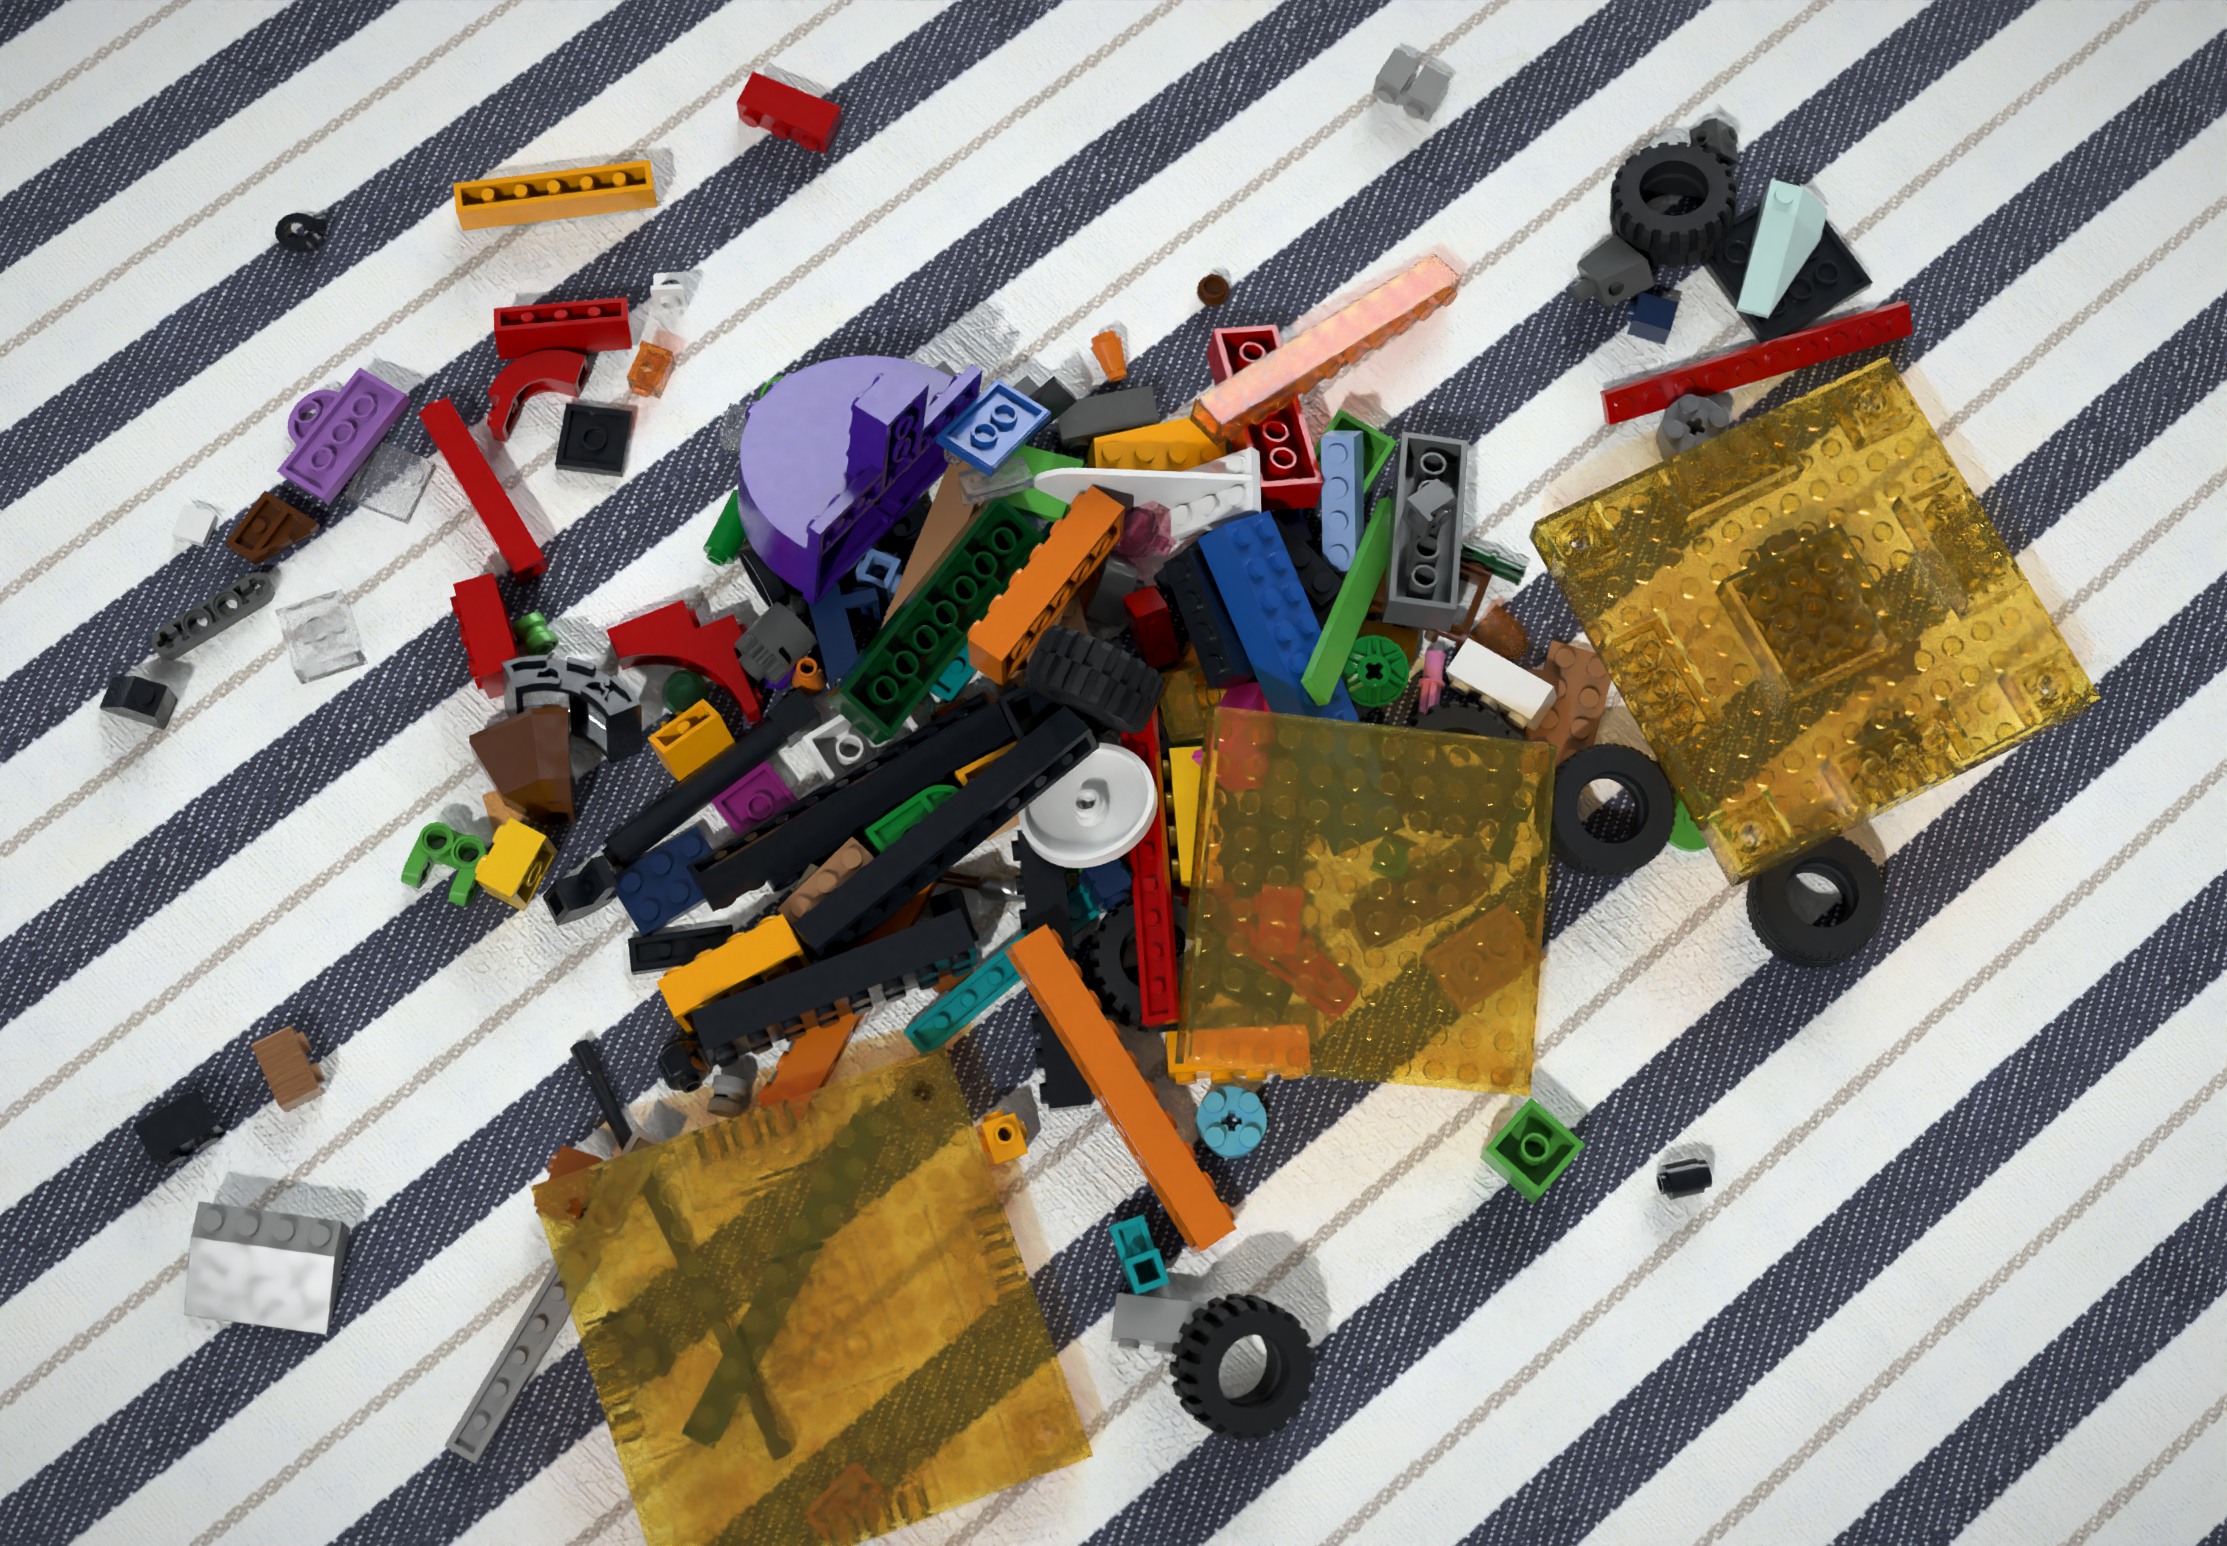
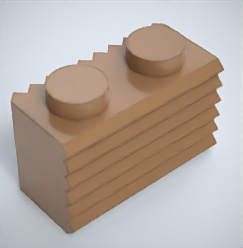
[251,1025,326,1112]

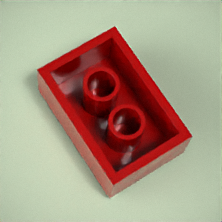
[450,573,520,699]

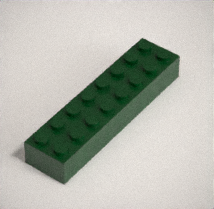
[825,493,1048,745]

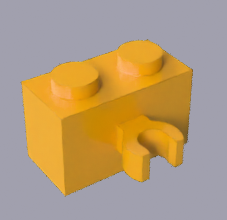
[648,699,734,782]

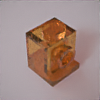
[627,340,676,399]

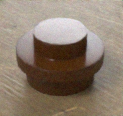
[1197,274,1230,307]

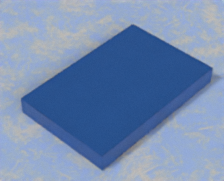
[936,378,1051,477]

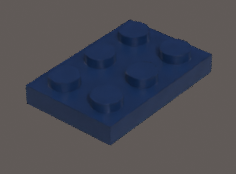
[614,826,712,937]

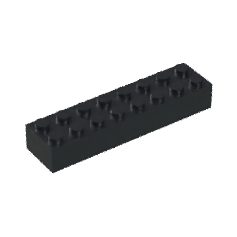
[690,908,977,1067]

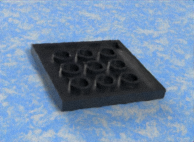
[1699,182,1873,343]

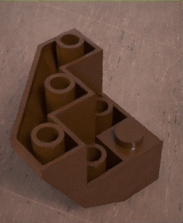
[469,704,576,824]

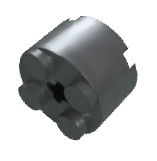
[1656,394,1729,473]

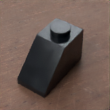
[99,676,178,730]

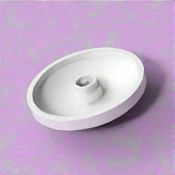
[1018,743,1158,868]

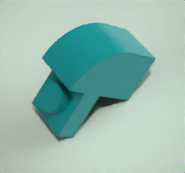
[1108,1214,1170,1295]

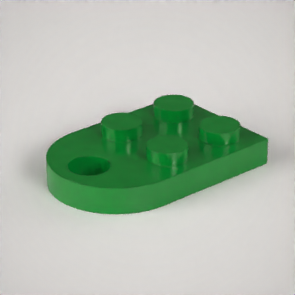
[864,785,960,854]

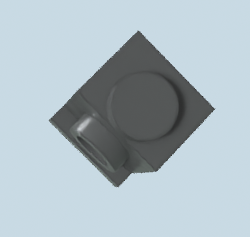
[1401,478,1457,540]

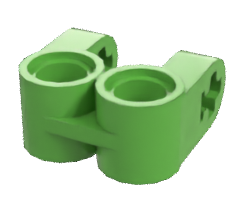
[401,822,489,908]

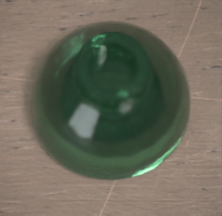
[662,670,709,714]

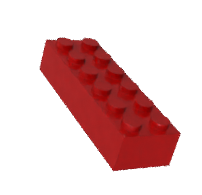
[1206,325,1324,511]

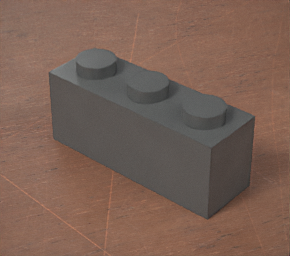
[1055,385,1160,453]

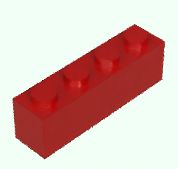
[493,297,632,360]

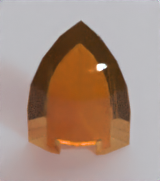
[1469,604,1529,661]

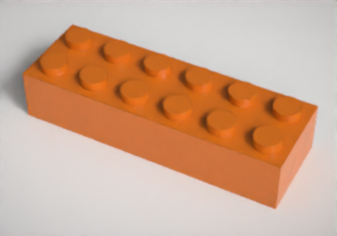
[967,485,1125,687]

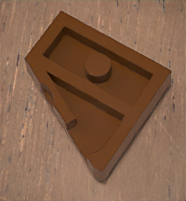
[225,491,321,565]

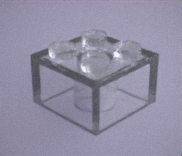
[275,589,368,684]

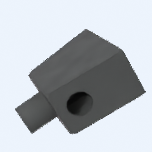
[1569,234,1655,306]

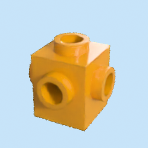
[973,1110,1028,1168]

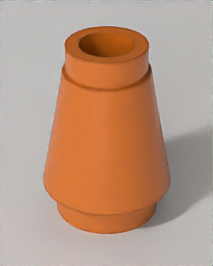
[1091,331,1128,382]
[792,657,826,696]

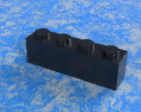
[1163,549,1256,689]

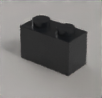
[133,1089,225,1168]

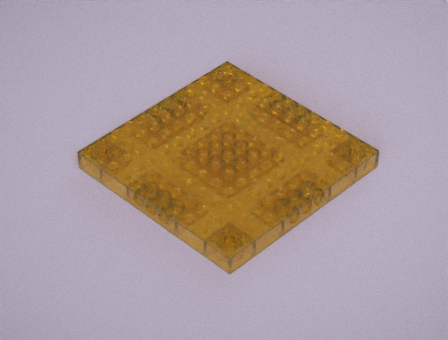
[1529,356,2101,888]
[530,1046,1093,1546]

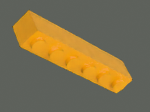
[453,160,658,231]

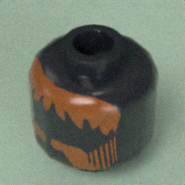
[657,1038,709,1093]

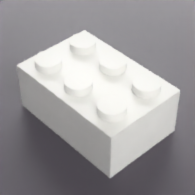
[802,715,919,783]

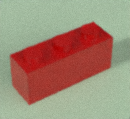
[736,71,843,154]

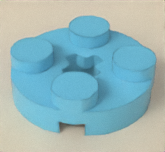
[1196,1086,1267,1159]

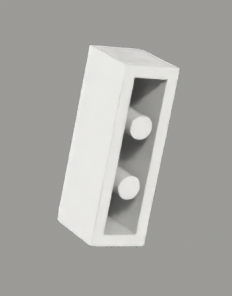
[1446,638,1557,731]

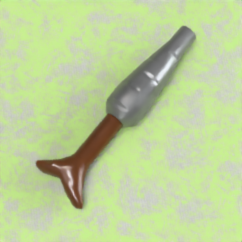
[936,870,1024,903]

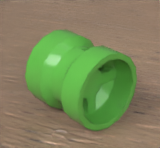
[512,612,559,656]

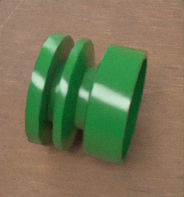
[1340,635,1410,707]

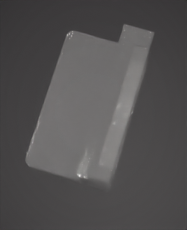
[958,456,1034,506]

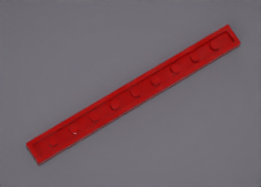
[1600,301,1913,425]
[1121,705,1181,1027]

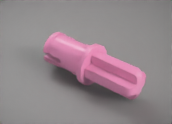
[1418,650,1447,714]

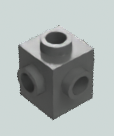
[1689,118,1739,167]

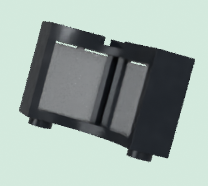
[501,655,642,764]

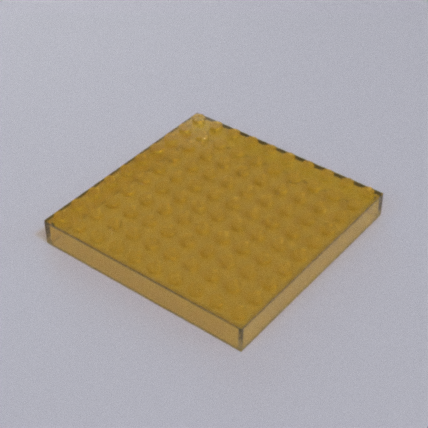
[1175,706,1557,1096]

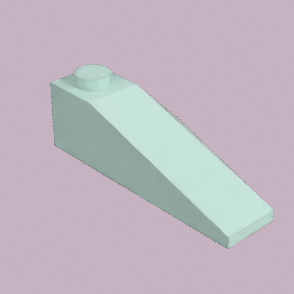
[1736,179,1827,318]

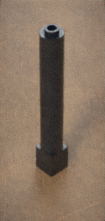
[601,688,822,869]

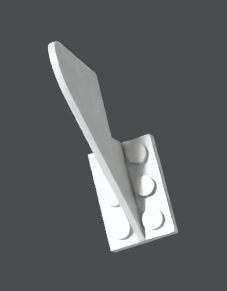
[1034,447,1261,541]

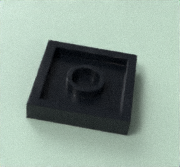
[555,403,633,477]

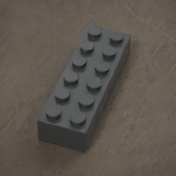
[1382,431,1468,631]

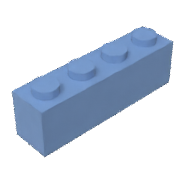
[1321,430,1364,571]

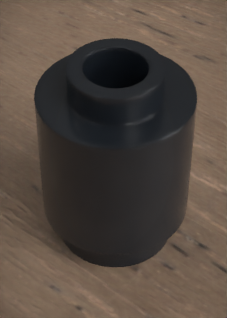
[1656,1158,1712,1200]

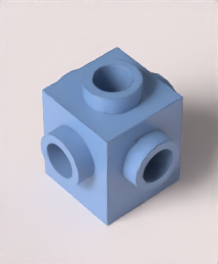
[854,548,903,604]

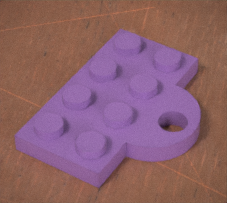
[277,367,411,505]

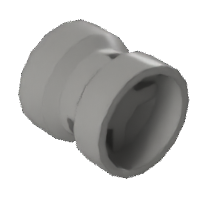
[707,1075,749,1119]

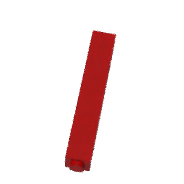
[418,397,549,585]

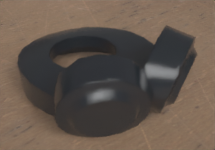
[275,213,326,254]

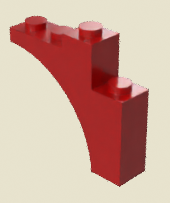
[607,600,764,724]

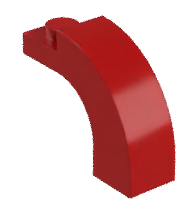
[487,349,590,443]

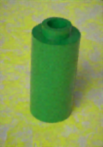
[703,489,747,566]

